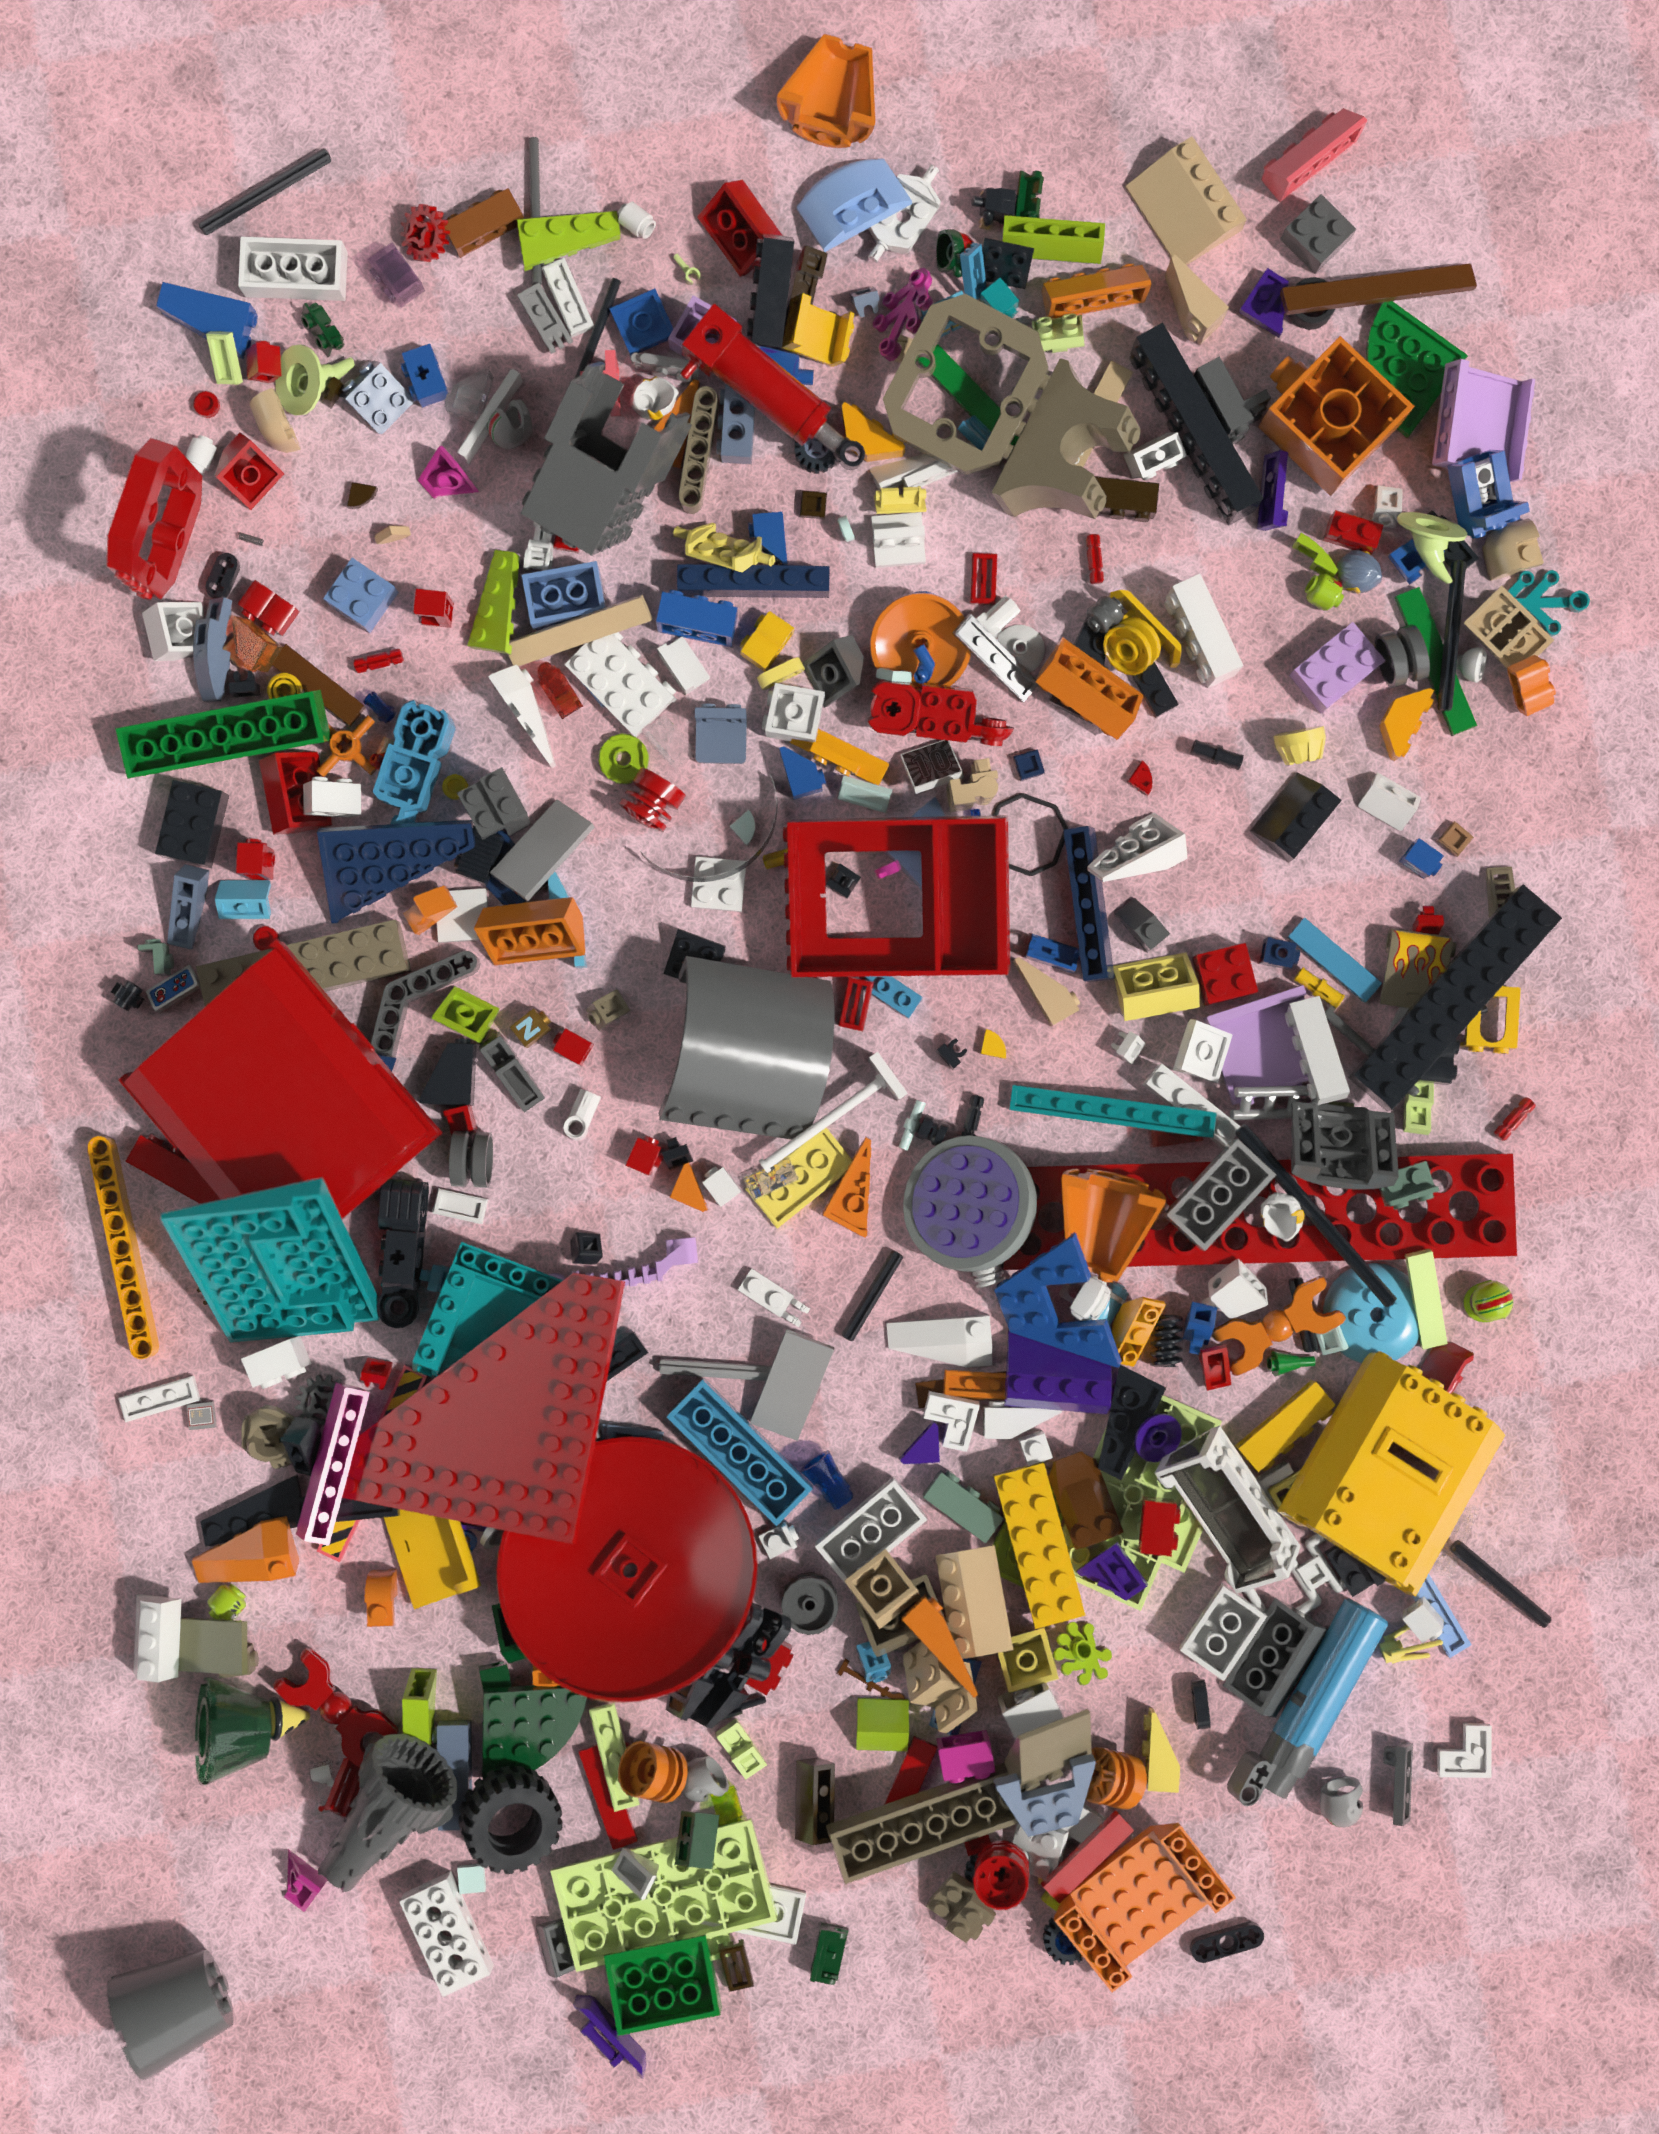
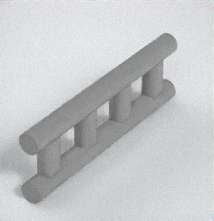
[1230,1086,1315,1120]

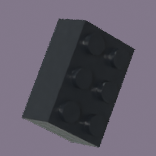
[155,780,229,869]

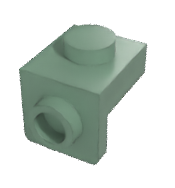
[137,939,174,976]

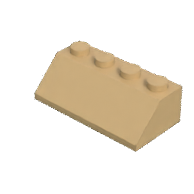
[935,1545,1013,1659]

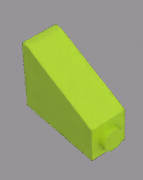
[402,1668,437,1747]

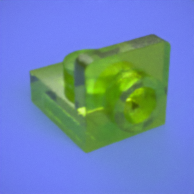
[710,1785,747,1826]

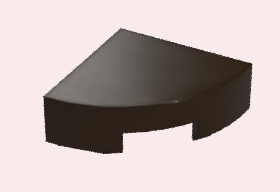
[323,376,343,409]
[347,482,378,509]

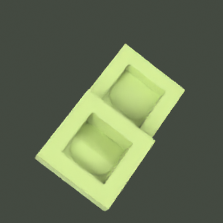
[1403,1082,1434,1135]
[715,1718,767,1780]

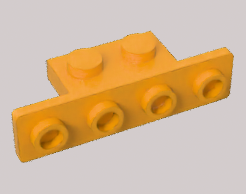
[789,729,889,785]

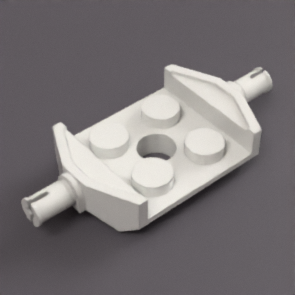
[868,165,941,263]

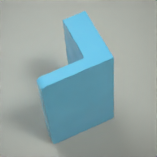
[215,880,271,919]

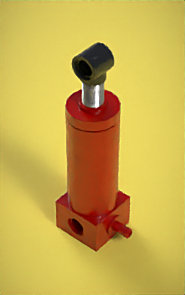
[680,303,865,470]

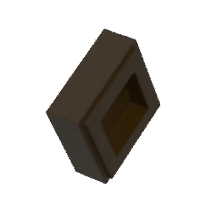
[800,491,827,519]

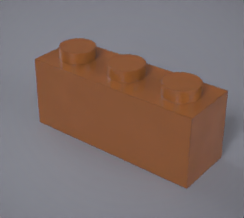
[445,188,524,258]

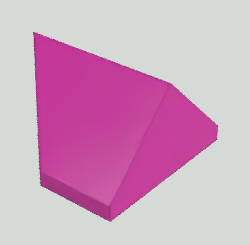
[418,446,479,499]
[284,1849,327,1912]

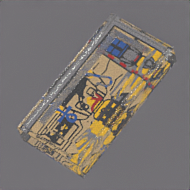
[743,1156,800,1201]

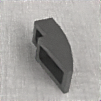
[479,1031,545,1113]

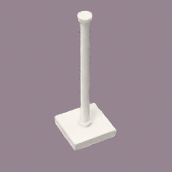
[759,1052,908,1173]

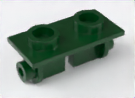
[1014,170,1044,218]
[301,303,345,357]

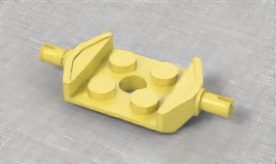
[673,522,775,572]

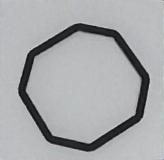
[993,793,1068,876]

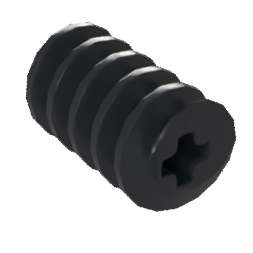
[1150,1314,1183,1367]

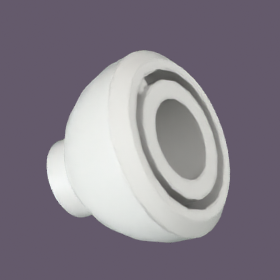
[1456,647,1487,683]

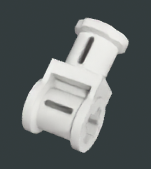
[524,522,554,571]

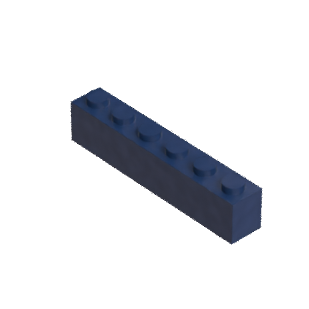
[677,564,830,598]
[1064,826,1115,982]

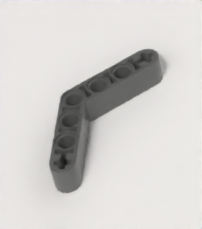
[371,951,480,1058]

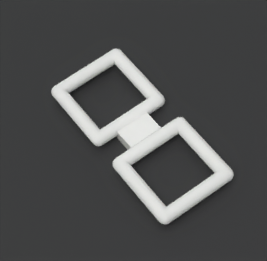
[1242,1534,1346,1614]

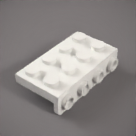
[565,632,677,737]

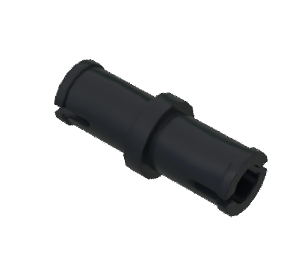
[1190,739,1244,770]

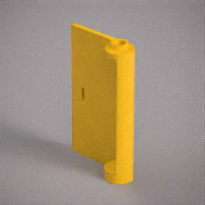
[384,1509,482,1609]

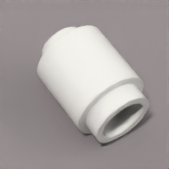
[618,201,656,239]
[185,435,217,476]

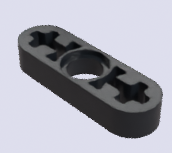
[1190,1921,1264,1963]

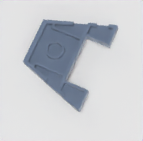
[994,1754,1096,1837]

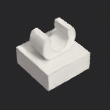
[1111,1031,1146,1064]

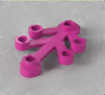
[872,268,933,361]

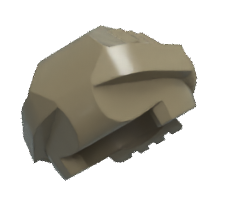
[241,1404,295,1469]

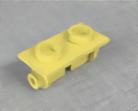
[874,486,927,514]

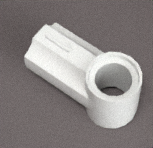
[976,595,1020,638]
[564,1089,601,1141]

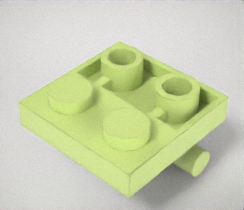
[1032,313,1085,353]

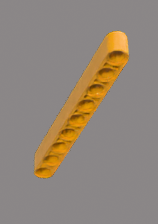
[87,1136,159,1359]

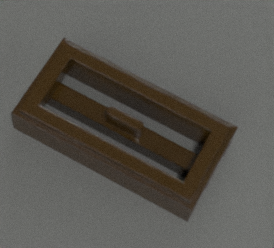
[718,1939,754,1992]

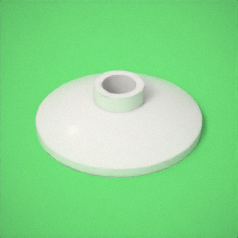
[997,625,1045,673]

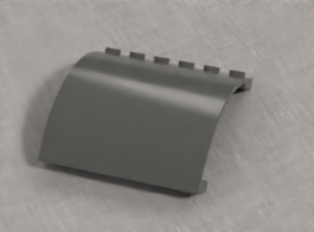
[658,956,834,1140]

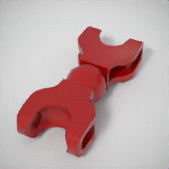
[273,1647,399,1768]

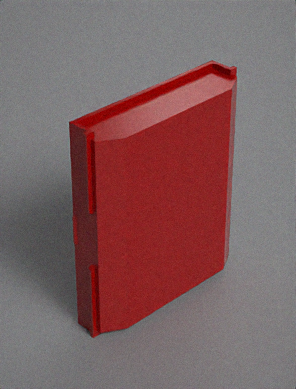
[118,939,442,1219]

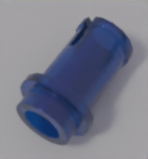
[363,691,396,723]

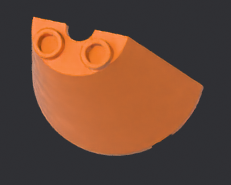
[777,34,875,148]
[1062,1169,1166,1282]

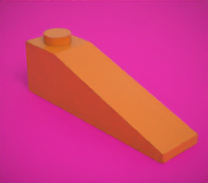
[902,1595,978,1698]

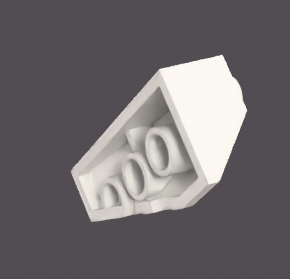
[488,665,556,768]

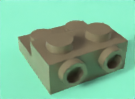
[926,1871,996,1943]

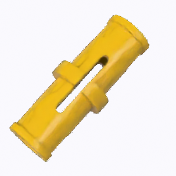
[1294,967,1345,1009]

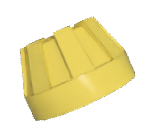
[1273,726,1326,765]

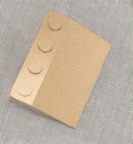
[1125,136,1247,265]

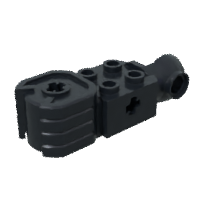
[377,1179,429,1329]

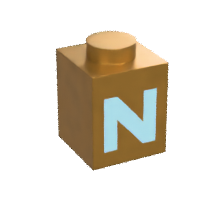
[510,1008,552,1048]

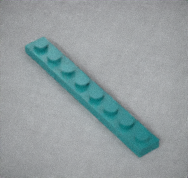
[1009,1085,1217,1138]

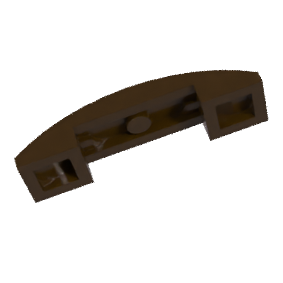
[783,245,828,336]

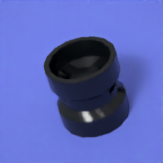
[916,1114,949,1146]

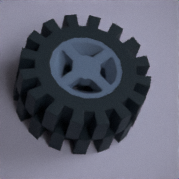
[794,437,838,474]

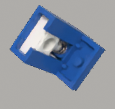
[1447,449,1530,539]

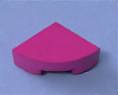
[874,859,901,879]

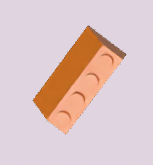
[1041,264,1151,319]
[1035,637,1144,740]
[474,897,585,966]

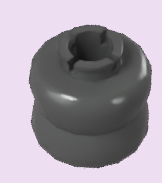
[1086,596,1123,633]

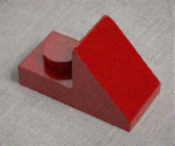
[1198,1344,1232,1391]

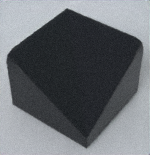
[570,1232,603,1265]

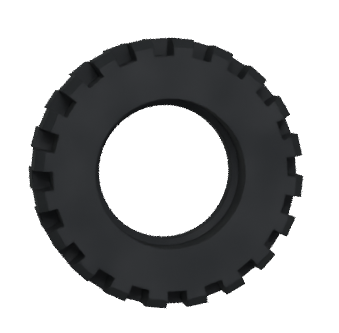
[458,1766,563,1874]

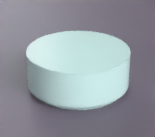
[837,515,855,542]

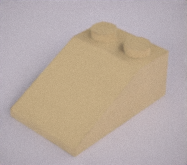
[1165,254,1229,345]

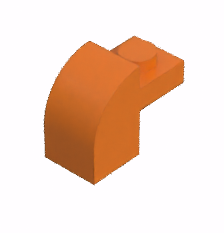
[365,1569,398,1627]

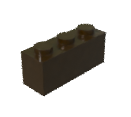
[1095,476,1160,522]
[795,1758,835,1846]

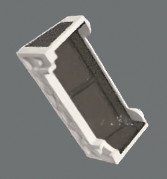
[1155,1426,1301,1594]

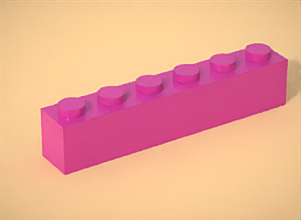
[296,1383,370,1545]

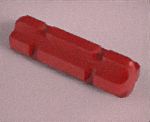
[1086,534,1104,584]
[353,648,404,673]
[1494,1097,1536,1141]

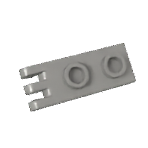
[517,282,573,354]

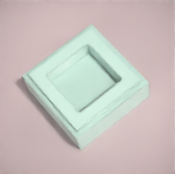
[1315,1325,1349,1355]
[457,1864,486,1894]

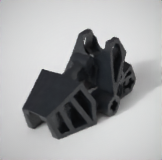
[665,1603,792,1729]

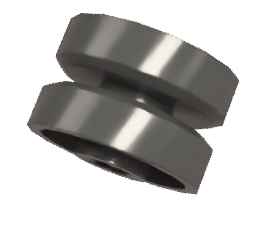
[1375,624,1430,688]
[449,1131,493,1188]
[781,1572,838,1635]

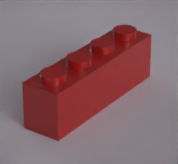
[125,1133,221,1204]

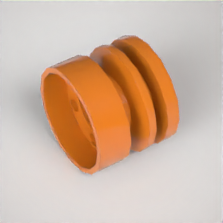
[618,1741,688,1803]
[1086,1747,1147,1810]

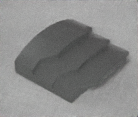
[1291,1101,1399,1189]

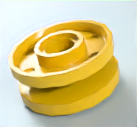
[1103,617,1161,675]

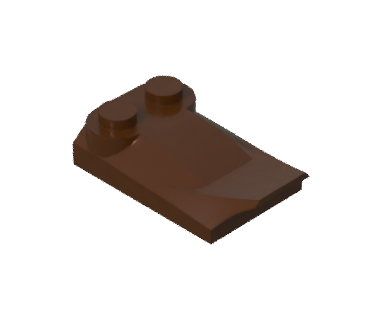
[1048,1451,1123,1550]

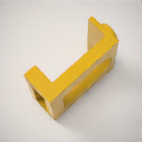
[1460,986,1521,1054]

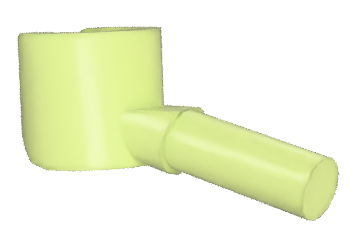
[673,254,700,285]

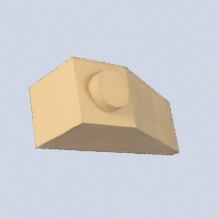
[1013,957,1080,1027]

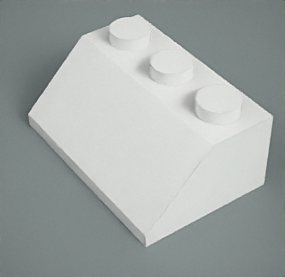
[133,1594,181,1682]

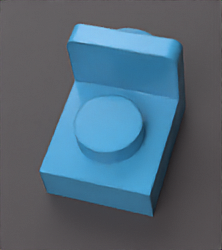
[856,1641,891,1682]

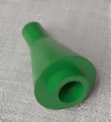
[1267,1351,1316,1377]

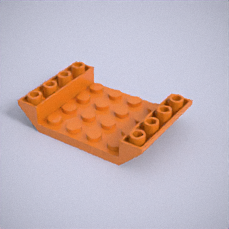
[1054,1823,1236,1992]

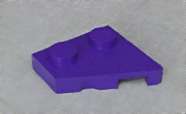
[1239,268,1289,338]
[1076,1542,1148,1601]

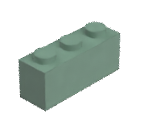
[922,1470,1004,1544]

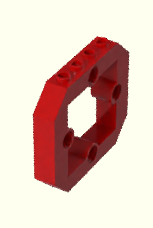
[107,438,203,601]

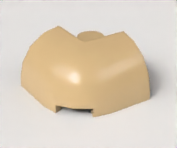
[249,388,301,453]
[1483,518,1544,581]

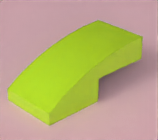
[1292,533,1338,577]

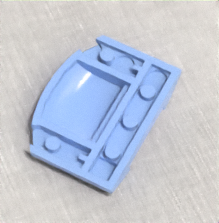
[797,159,912,252]

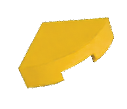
[981,1029,1006,1059]

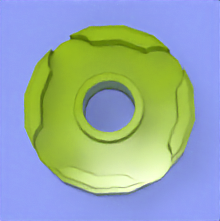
[598,733,649,785]

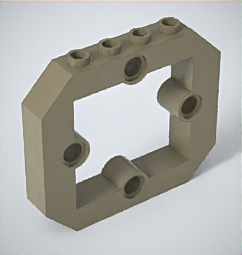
[883,294,1050,475]

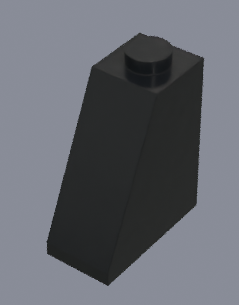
[419,1039,477,1106]

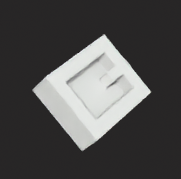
[1371,485,1403,528]
[758,1521,800,1559]

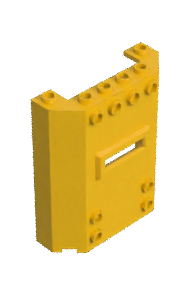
[1277,1351,1505,1596]

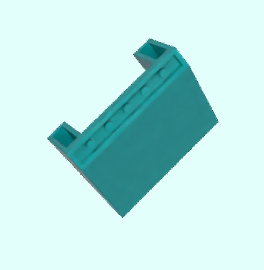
[412,1242,563,1379]

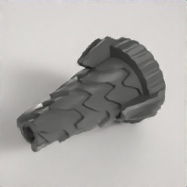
[318,1734,457,1892]

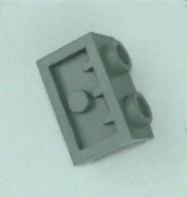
[1379,1161,1440,1210]

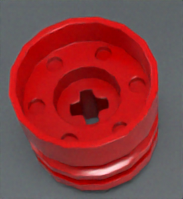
[618,767,686,832]
[973,1840,1029,1910]

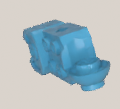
[373,700,456,824]

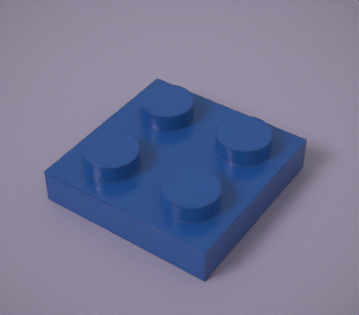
[609,288,674,357]

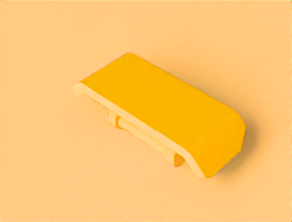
[1108,590,1181,668]

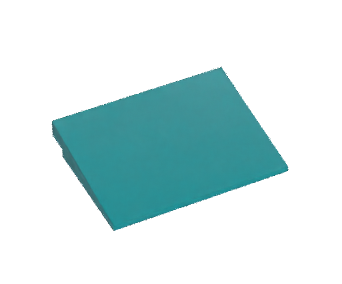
[160,1178,380,1343]

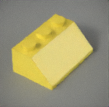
[1113,952,1200,1021]

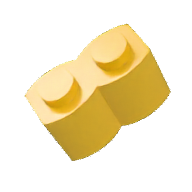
[739,611,794,672]

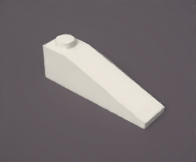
[1087,813,1187,882]
[886,1314,992,1368]

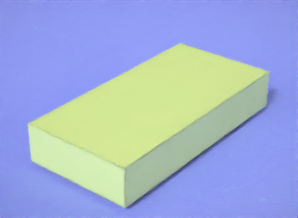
[206,331,243,385]

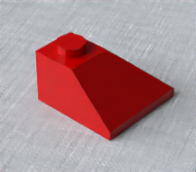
[214,432,285,510]

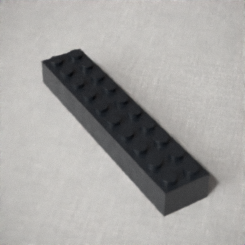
[1348,884,1562,1111]

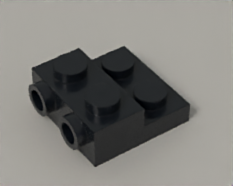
[1325,1545,1386,1597]

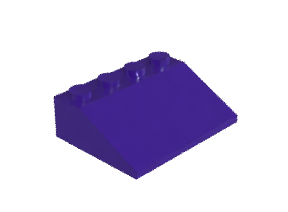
[1004,1330,1112,1414]

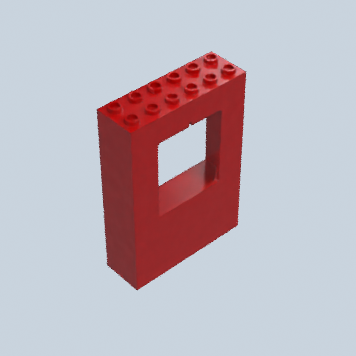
[783,815,1010,977]

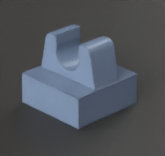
[850,286,880,317]

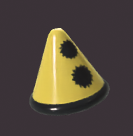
[266,1697,310,1741]

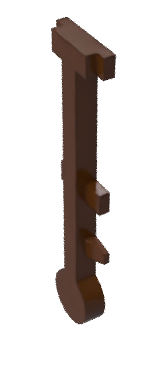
[837,1658,905,1699]

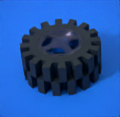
[1043,1917,1082,1965]

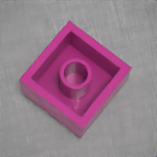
[936,1729,995,1783]

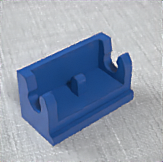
[1025,934,1080,974]

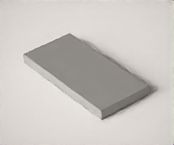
[490,799,595,902]
[750,1329,834,1441]

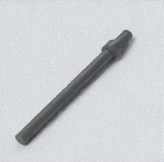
[529,137,544,285]

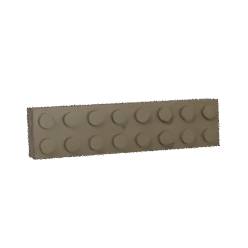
[196,920,411,1006]
[826,1763,1033,1884]

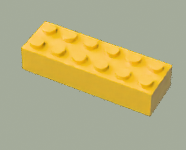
[993,1462,1086,1629]

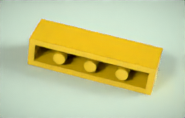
[1235,1380,1336,1472]

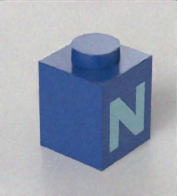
[1399,838,1444,879]

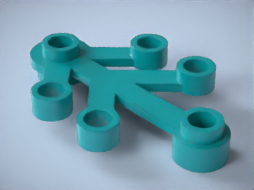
[1508,570,1590,637]

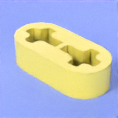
[757,657,805,690]

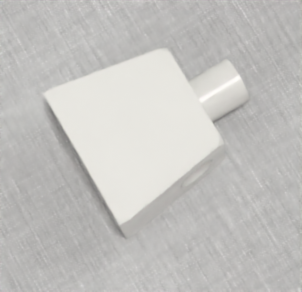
[1202,1259,1268,1319]

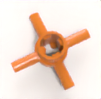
[316,715,376,777]

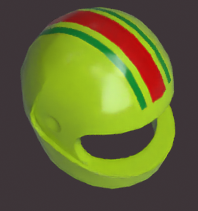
[1463,1280,1513,1322]

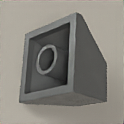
[802,635,864,708]

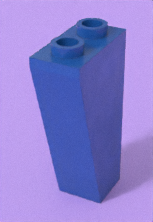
[156,282,258,359]

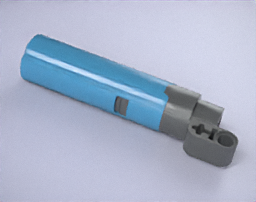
[1227,1598,1388,1806]

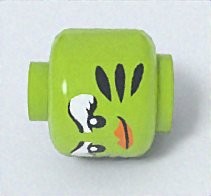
[207,1583,246,1620]

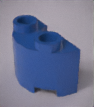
[1388,538,1445,585]

